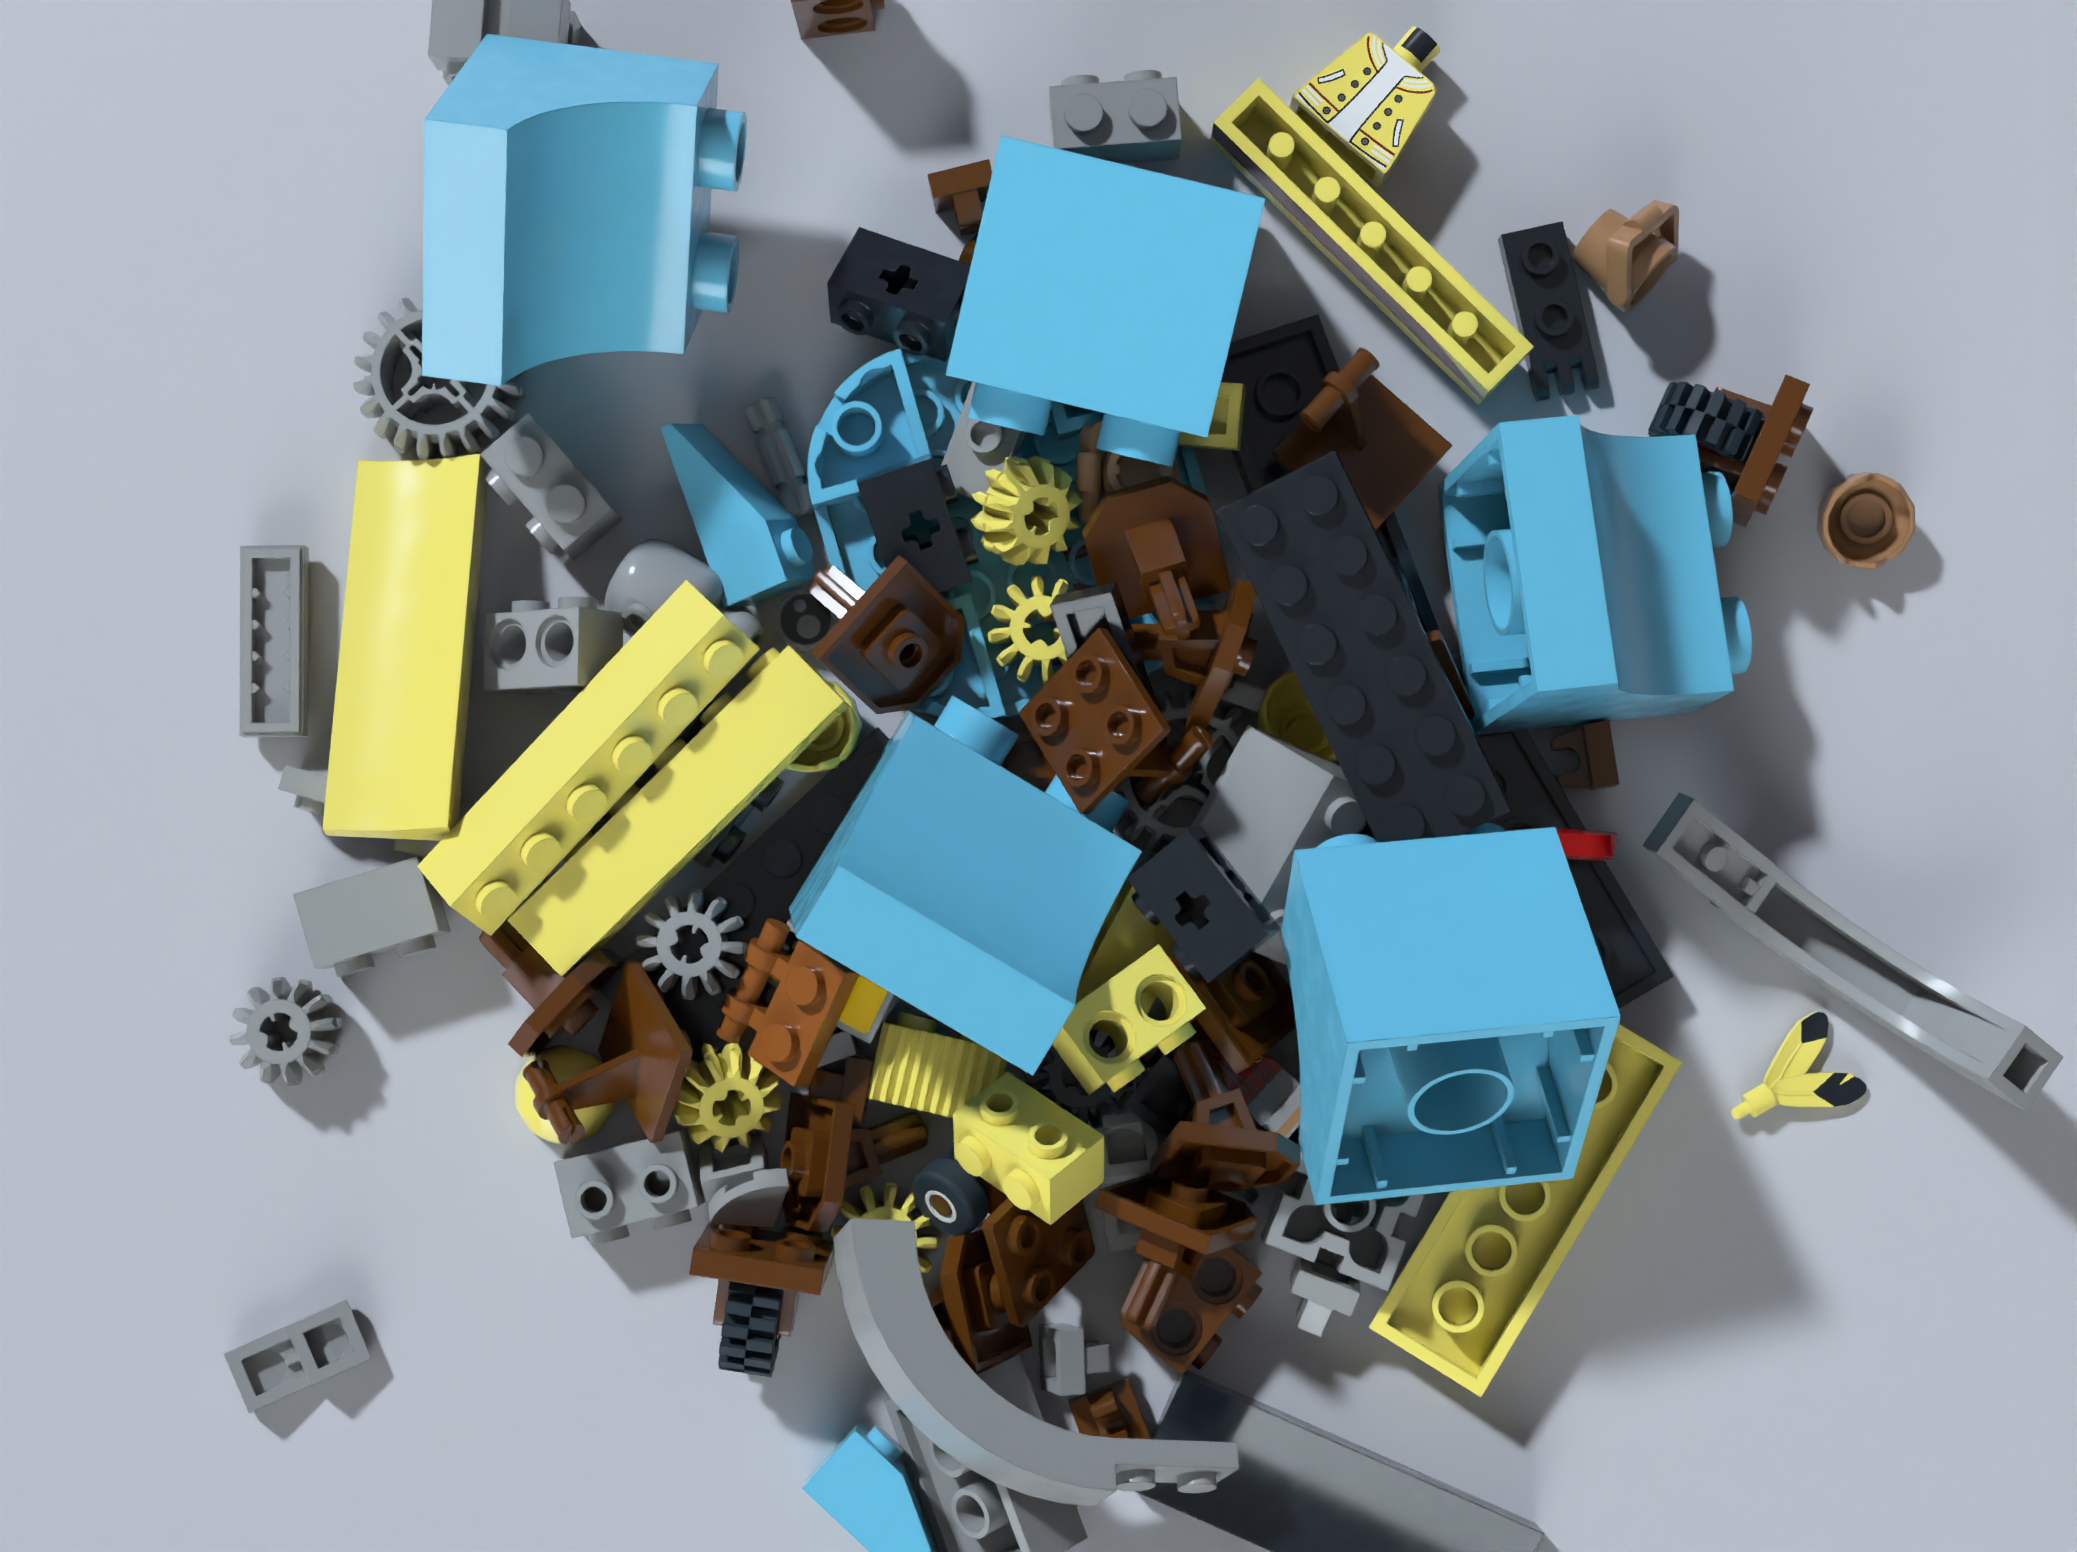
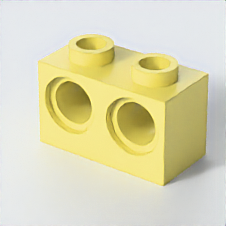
[1052,944,1206,1095]

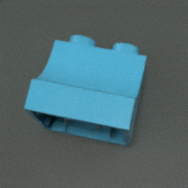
[422,34,747,386]
[945,135,1265,466]
[1437,415,1752,735]
[789,695,1142,1076]
[1280,823,1621,1205]

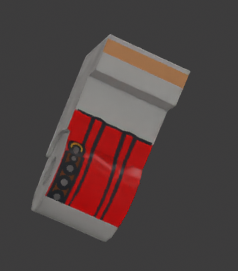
[1210,1042,1300,1138]

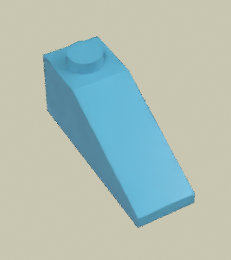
[661,423,815,608]
[802,1422,938,1552]

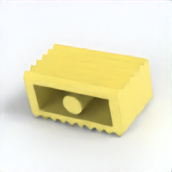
[866,1012,1007,1118]

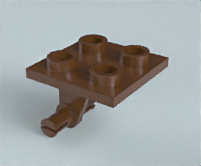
[1272,348,1453,530]
[1019,628,1213,814]
[523,959,693,1145]

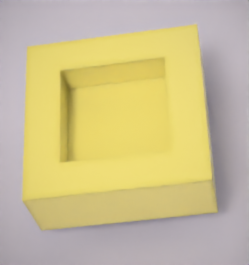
[1178,382,1246,451]

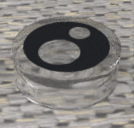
[774,588,839,653]

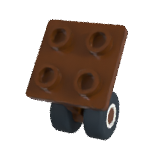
[912,1140,1095,1328]

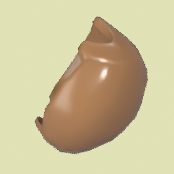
[1817,472,1915,569]

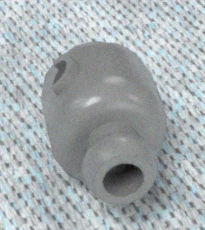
[605,539,765,669]

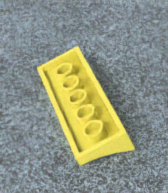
[322,454,488,841]
[1369,1024,1682,1397]

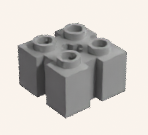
[428,0,582,86]
[1260,1137,1425,1291]

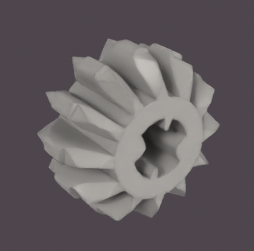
[636,889,748,1000]
[229,977,343,1086]

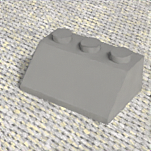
[1189,724,1368,964]
[884,1354,1088,1552]

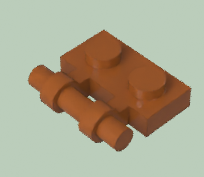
[716,918,860,1087]

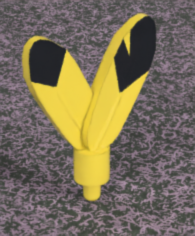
[1731,1011,1867,1119]

